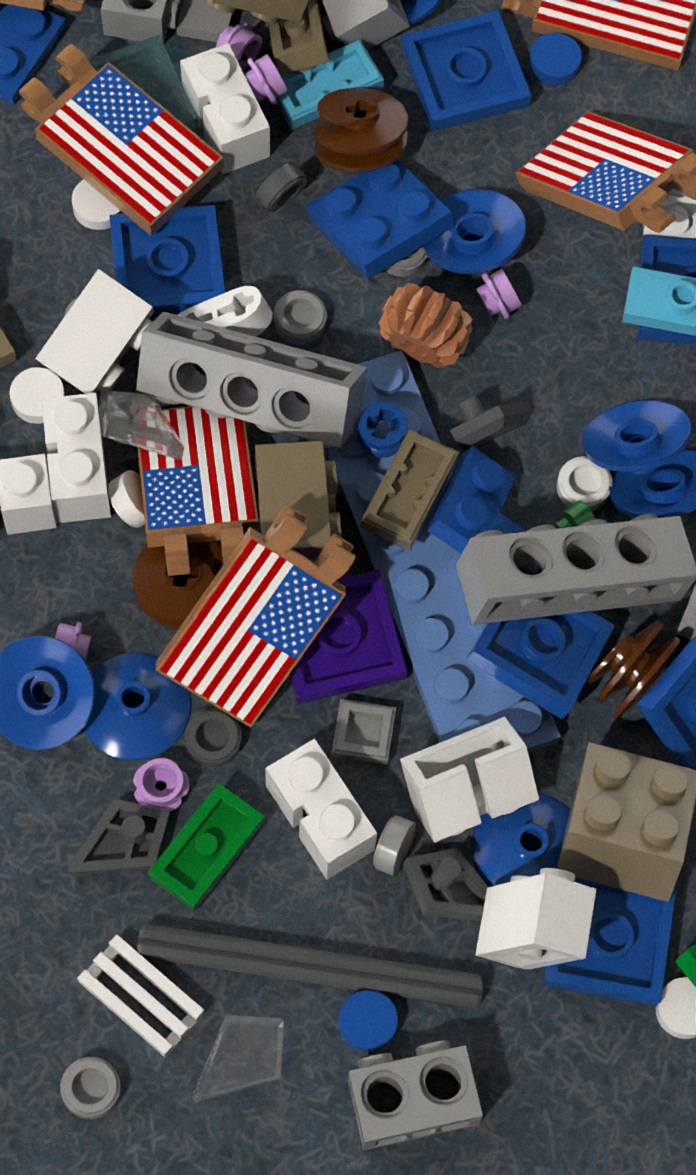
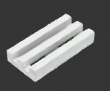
[77,934,205,1058]

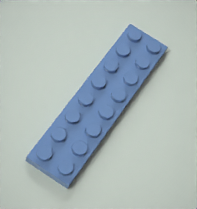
[304,350,561,753]

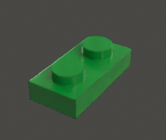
[148,783,265,912]

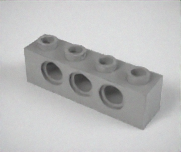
[136,311,368,448]
[456,514,696,625]

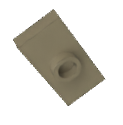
[360,429,459,551]

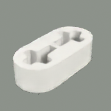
[178,286,273,337]

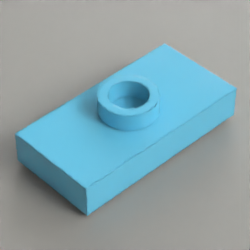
[275,39,384,130]
[622,266,696,336]

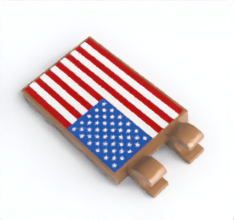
[501,0,696,70]
[19,44,224,236]
[515,111,696,233]
[134,406,259,576]
[155,504,356,727]

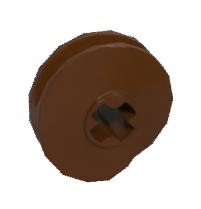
[314,87,408,173]
[132,541,223,631]
[585,619,680,719]

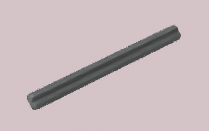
[137,924,484,1008]

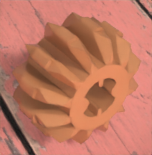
[379,283,473,368]

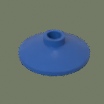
[422,190,526,274]
[582,400,692,472]
[609,449,696,518]
[0,636,95,750]
[83,653,191,760]
[472,793,570,887]

